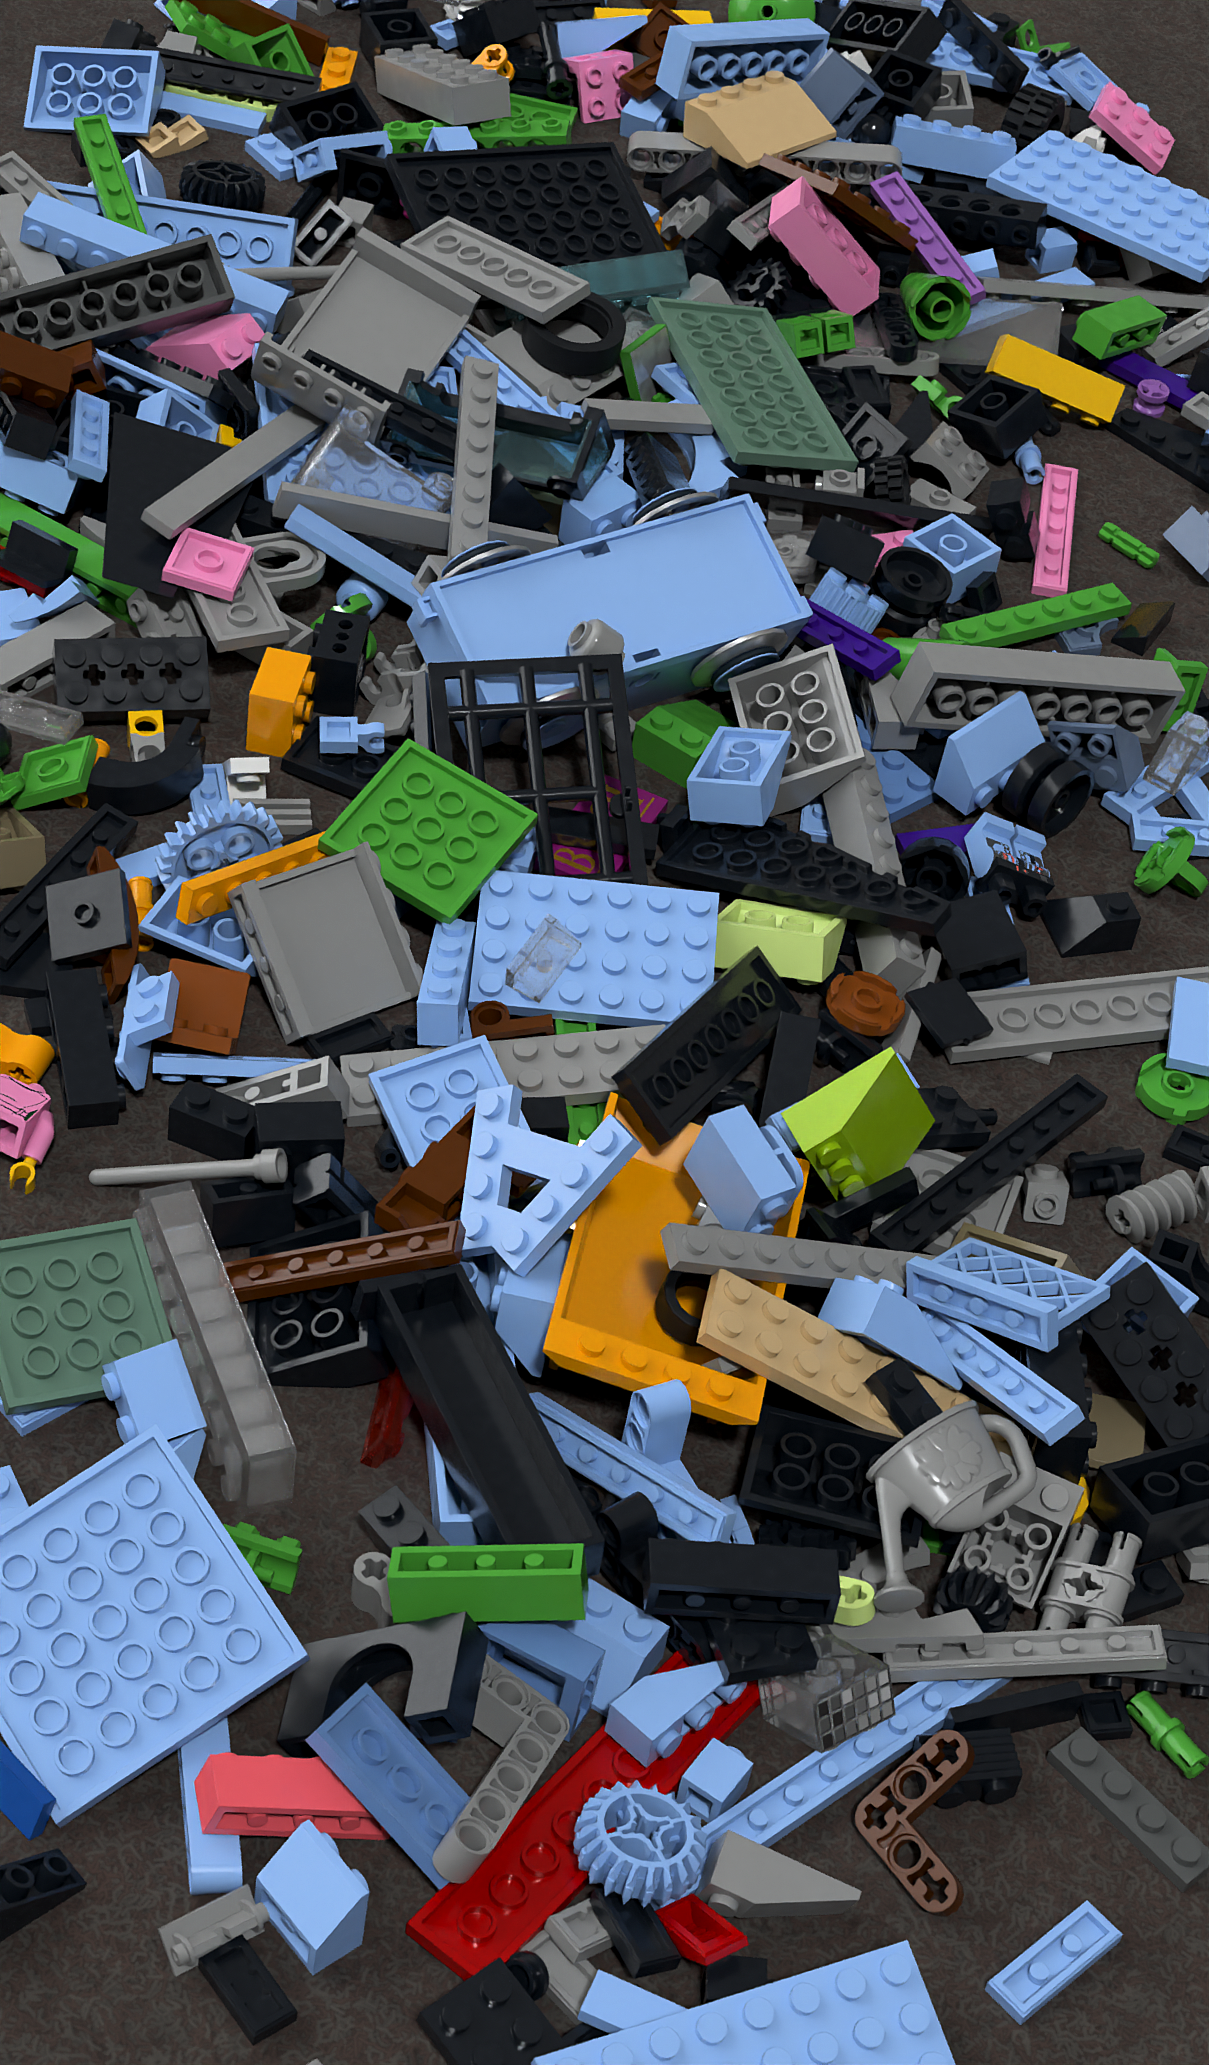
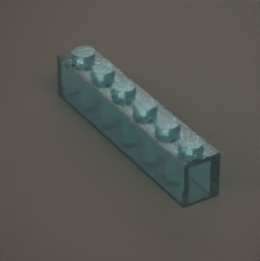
[503,249,690,322]

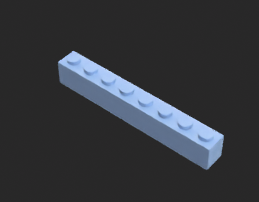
[19,192,290,335]

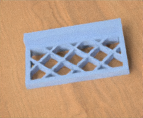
[906,1237,1110,1353]

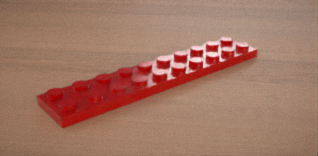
[405,1651,784,1981]

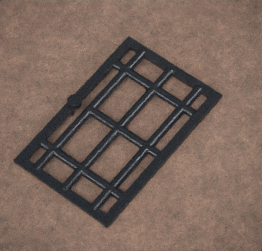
[427,654,648,927]

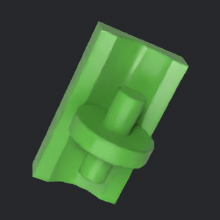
[223,1522,303,1595]

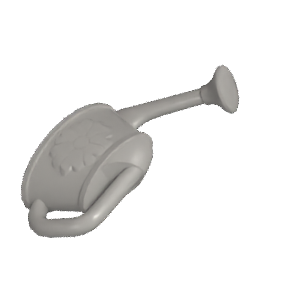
[866,1400,1037,1613]

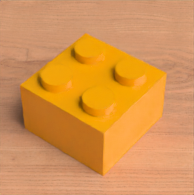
[246,647,316,757]

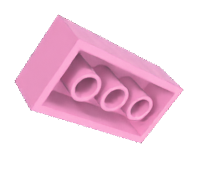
[768,176,880,316]

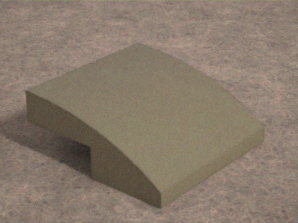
[1088,1393,1146,1469]

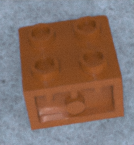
[154,958,251,1055]

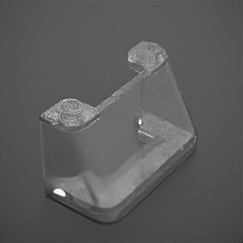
[290,404,453,551]

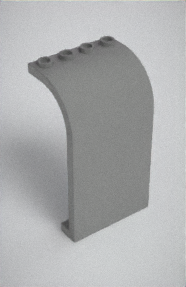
[251,227,481,450]

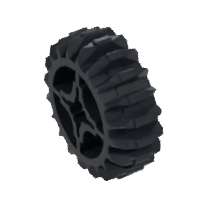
[179,159,266,212]

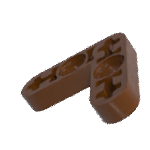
[855,1730,975,1917]

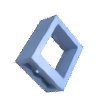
[478,1621,606,1742]

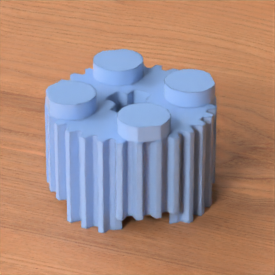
[809,567,889,634]

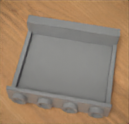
[227,841,424,1045]

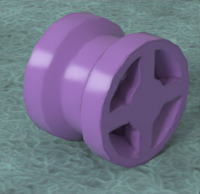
[1132,379,1170,418]

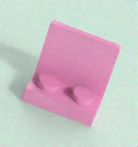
[562,49,634,123]

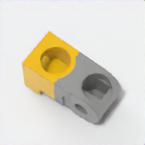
[126,710,165,762]

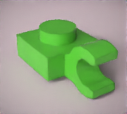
[911,375,962,423]

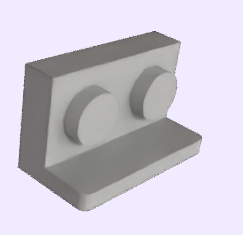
[126,587,204,638]

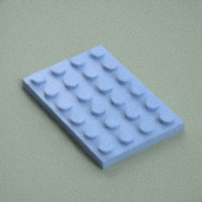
[468,870,719,1027]

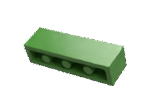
[387,1543,589,1623]

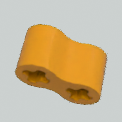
[0,1023,55,1085]

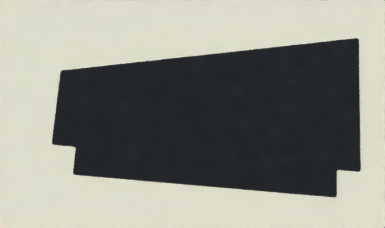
[102,412,254,598]

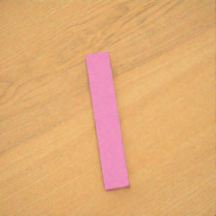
[1031,463,1078,597]

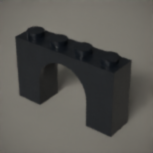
[277,1611,489,1759]

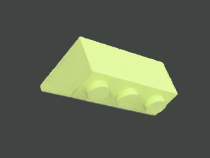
[714,899,847,985]

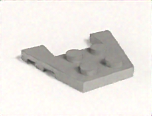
[819,1535,984,1654]

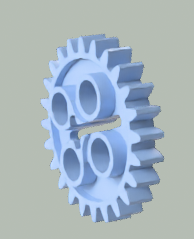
[155,799,283,890]

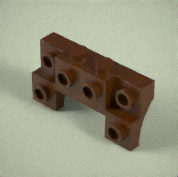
[374,1105,536,1269]

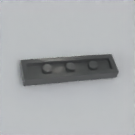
[1046,1726,1209,1893]

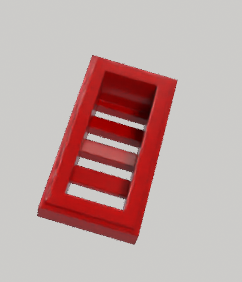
[655,1893,748,1966]

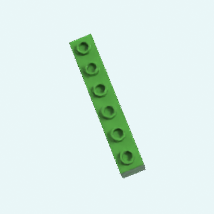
[383,118,572,154]

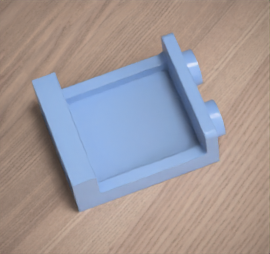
[292,131,393,182]

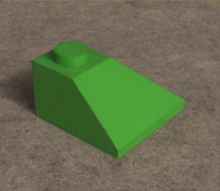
[226,23,314,76]

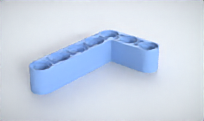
[621,1379,732,1543]

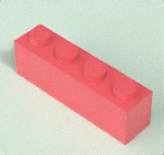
[194,1752,391,1840]

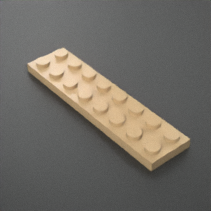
[696,1269,1015,1457]

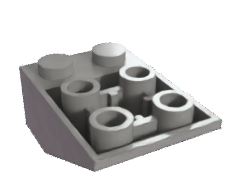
[947,1451,1085,1611]

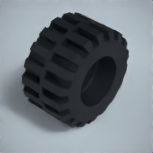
[1000,83,1065,155]

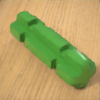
[1098,522,1160,569]

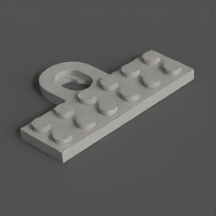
[186,523,326,653]

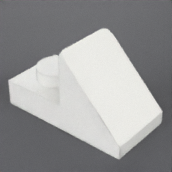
[222,757,270,805]

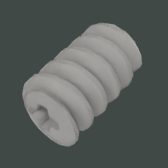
[1106,1170,1198,1243]

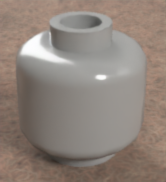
[568,619,625,676]

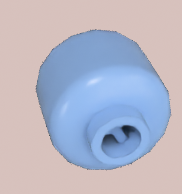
[336,572,389,621]

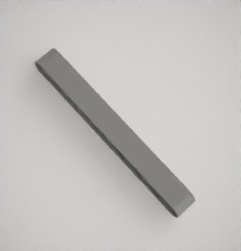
[627,131,902,185]

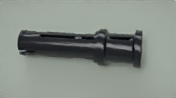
[537,21,573,100]

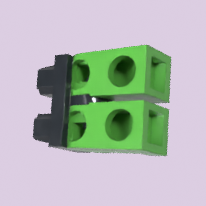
[772,305,856,358]

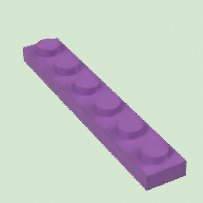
[870,171,986,305]

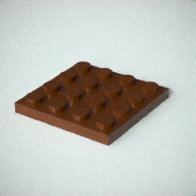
[758,153,919,252]

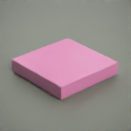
[161,527,255,602]

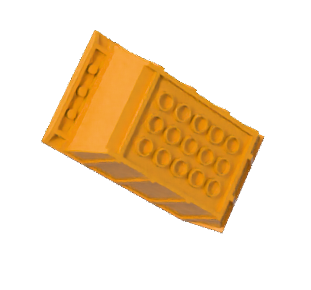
[542,1092,811,1425]

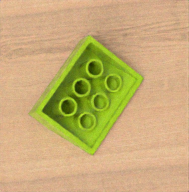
[780,1046,935,1201]

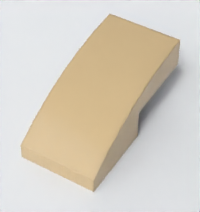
[135,115,209,158]

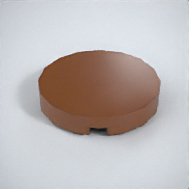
[826,971,906,1036]

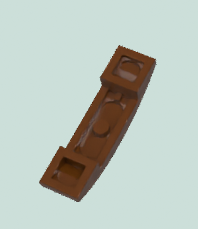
[86,846,139,1005]

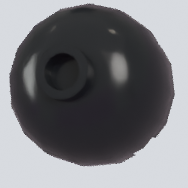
[899,836,971,902]

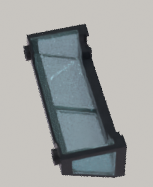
[380,368,615,500]

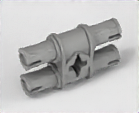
[1037,1523,1142,1630]

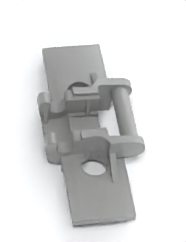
[359,638,428,739]

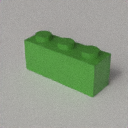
[1072,295,1167,360]

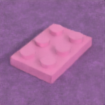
[1089,81,1175,175]

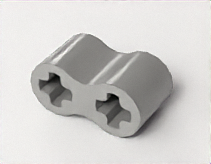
[350,1552,404,1629]

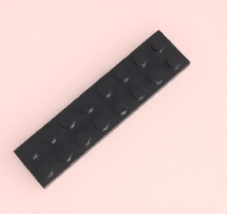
[611,945,802,1146]

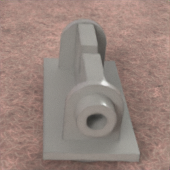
[158,1884,270,1976]

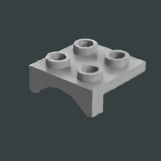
[910,421,990,500]

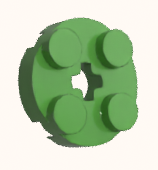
[1135,1053,1209,1126]

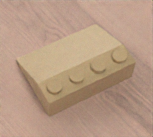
[683,71,837,169]

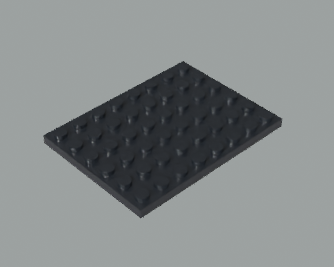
[384,142,684,310]

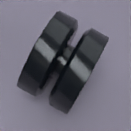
[867,546,953,636]
[1001,742,1095,839]

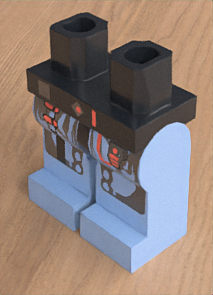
[964,812,1055,918]

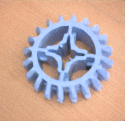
[573,1780,707,1908]

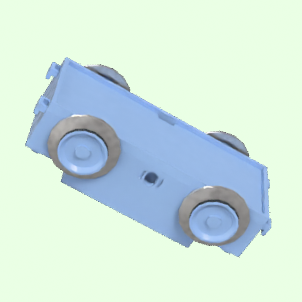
[407,487,814,750]

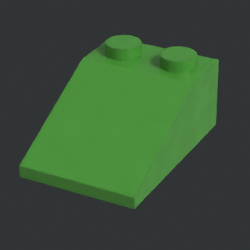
[632,700,740,789]

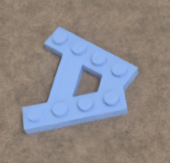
[1101,735,1209,857]
[460,1084,642,1277]

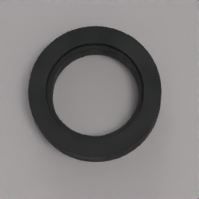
[521,292,626,376]

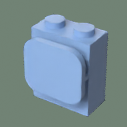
[683,1104,804,1235]

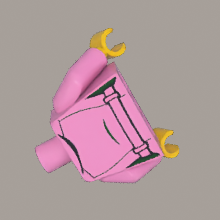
[0,1074,55,1194]

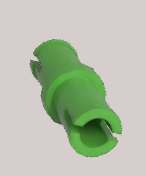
[1126,1691,1209,1779]

